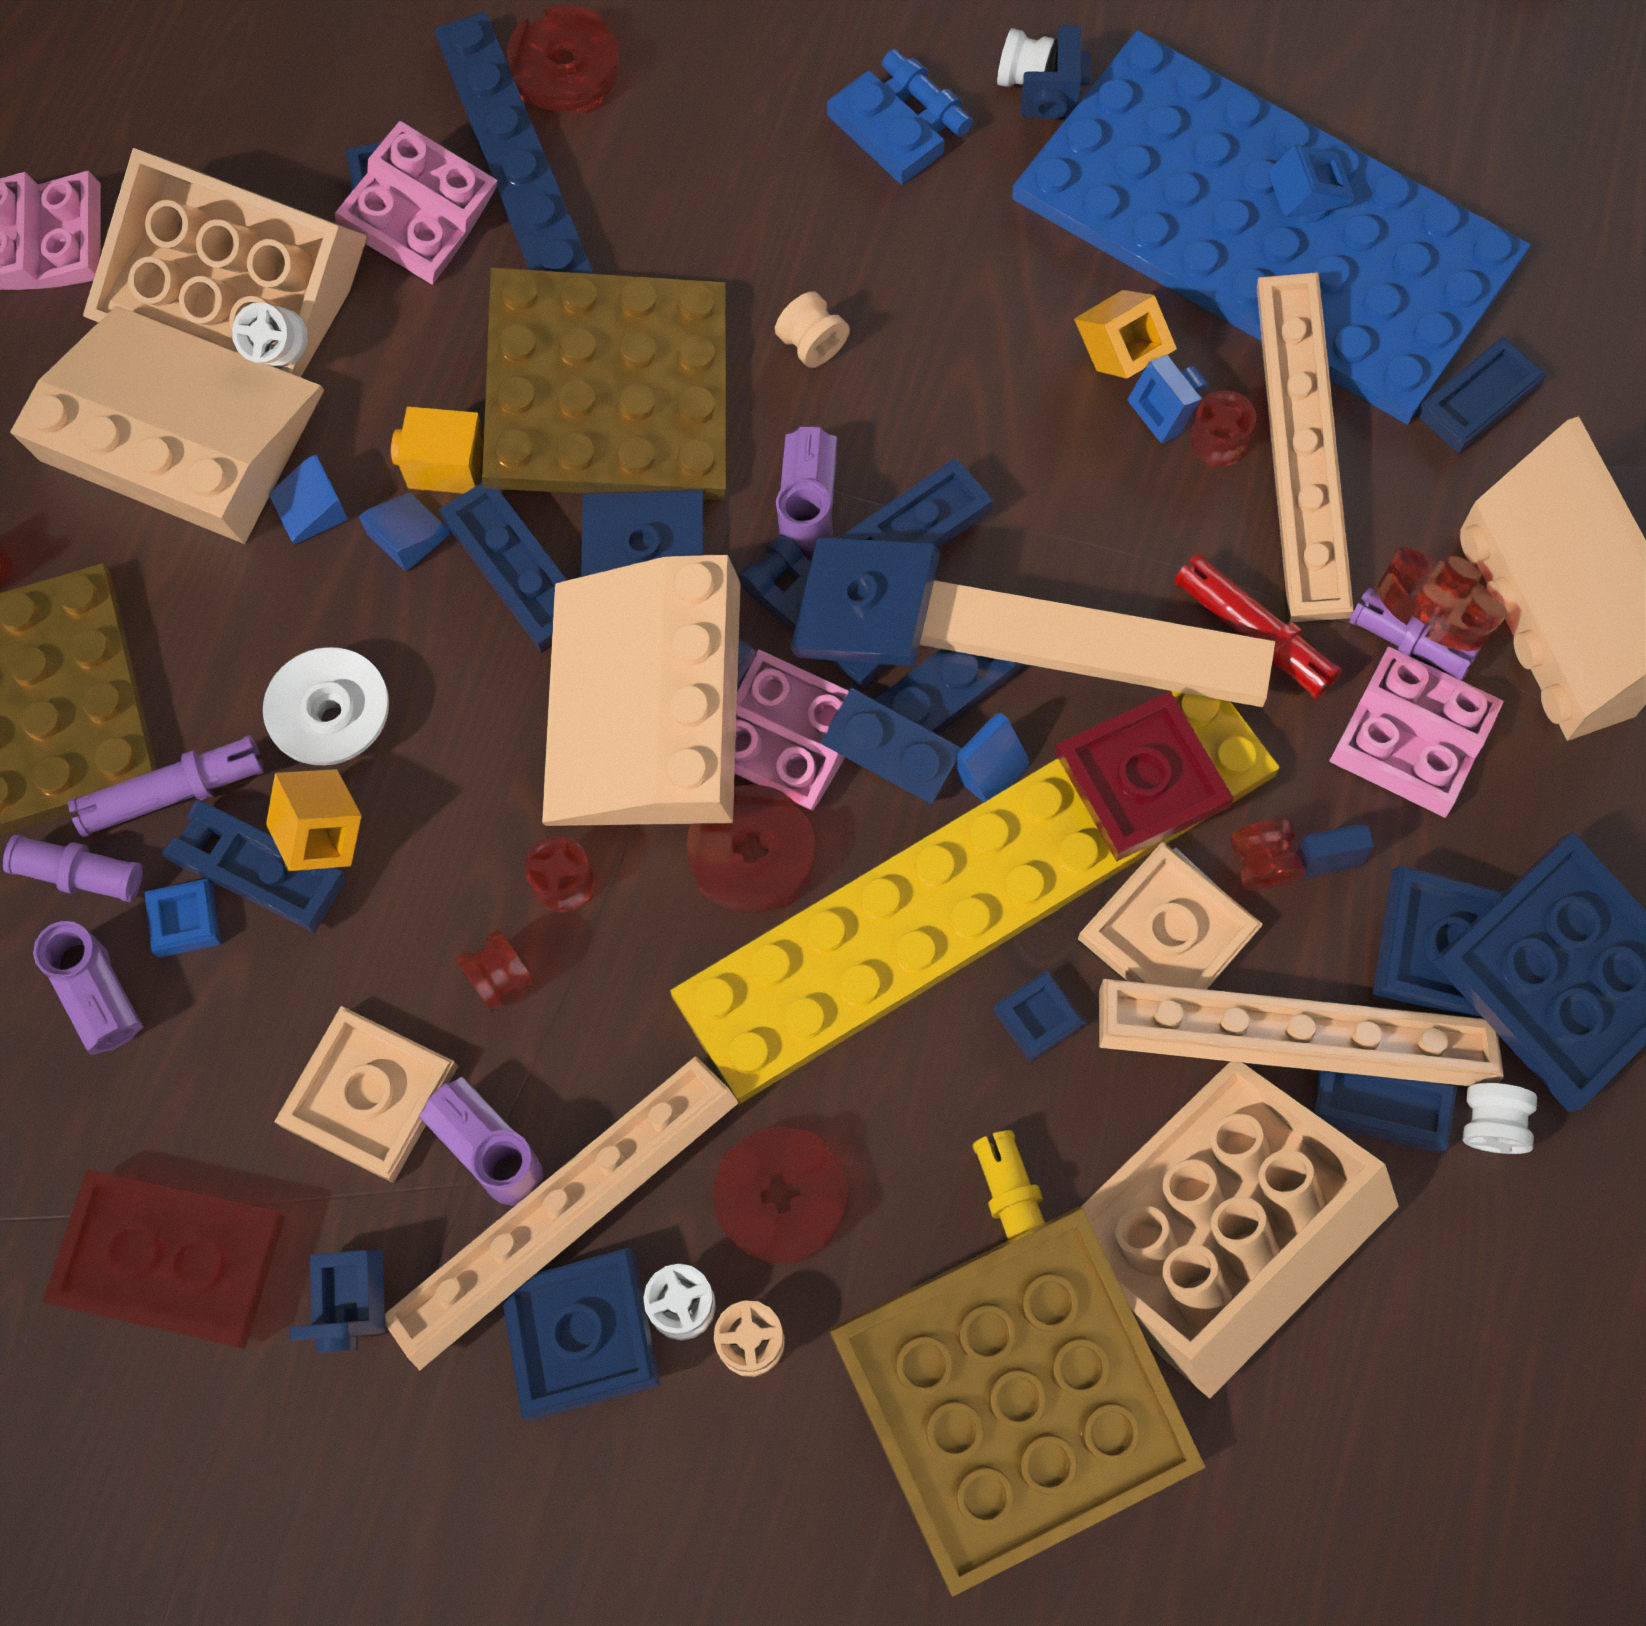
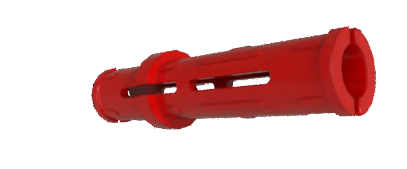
[1174,553,1342,700]

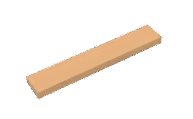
[1257,273,1354,623]
[920,580,1275,707]
[1099,979,1504,1086]
[385,1056,738,1370]

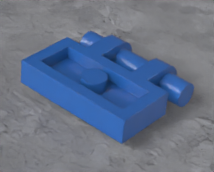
[827,49,973,185]

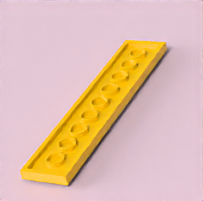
[670,691,1280,1105]

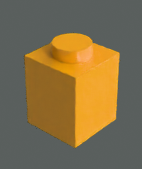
[1074,290,1177,378]
[391,407,484,494]
[266,769,361,871]

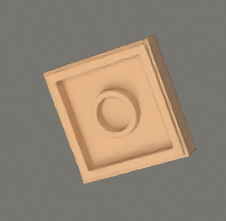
[1078,841,1263,989]
[274,1006,458,1183]

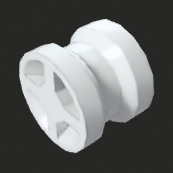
[997,28,1056,88]
[232,302,308,367]
[1463,1083,1537,1154]
[643,1264,716,1341]

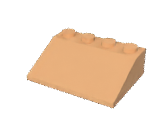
[83,148,367,377]
[10,305,324,544]
[1460,416,1646,741]
[542,555,740,826]
[1081,1061,1399,1398]

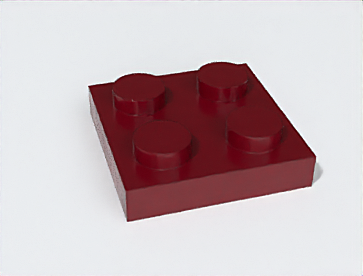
[1055,691,1234,862]

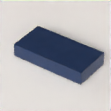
[1416,336,1547,454]
[1311,1070,1458,1154]

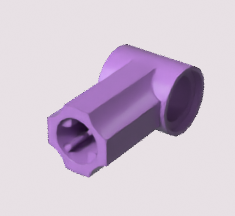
[776,427,838,557]
[33,921,144,1056]
[419,1077,543,1206]

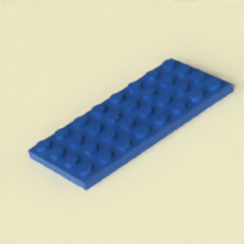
[1012,30,1531,425]

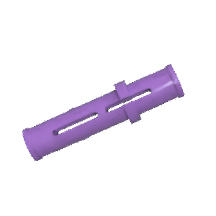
[68,735,265,837]

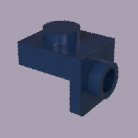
[1020,25,1091,120]
[289,1250,385,1353]

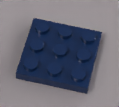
[1433,831,1646,1112]

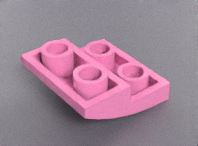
[335,121,497,285]
[0,171,101,290]
[1329,646,1504,818]
[735,649,848,811]

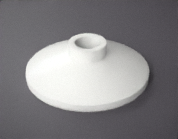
[263,647,389,765]

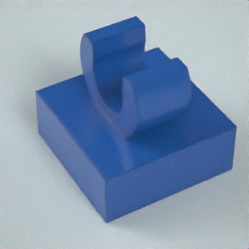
[1127,355,1209,444]

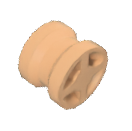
[775,292,850,368]
[714,1300,785,1377]

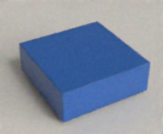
[145,879,222,958]

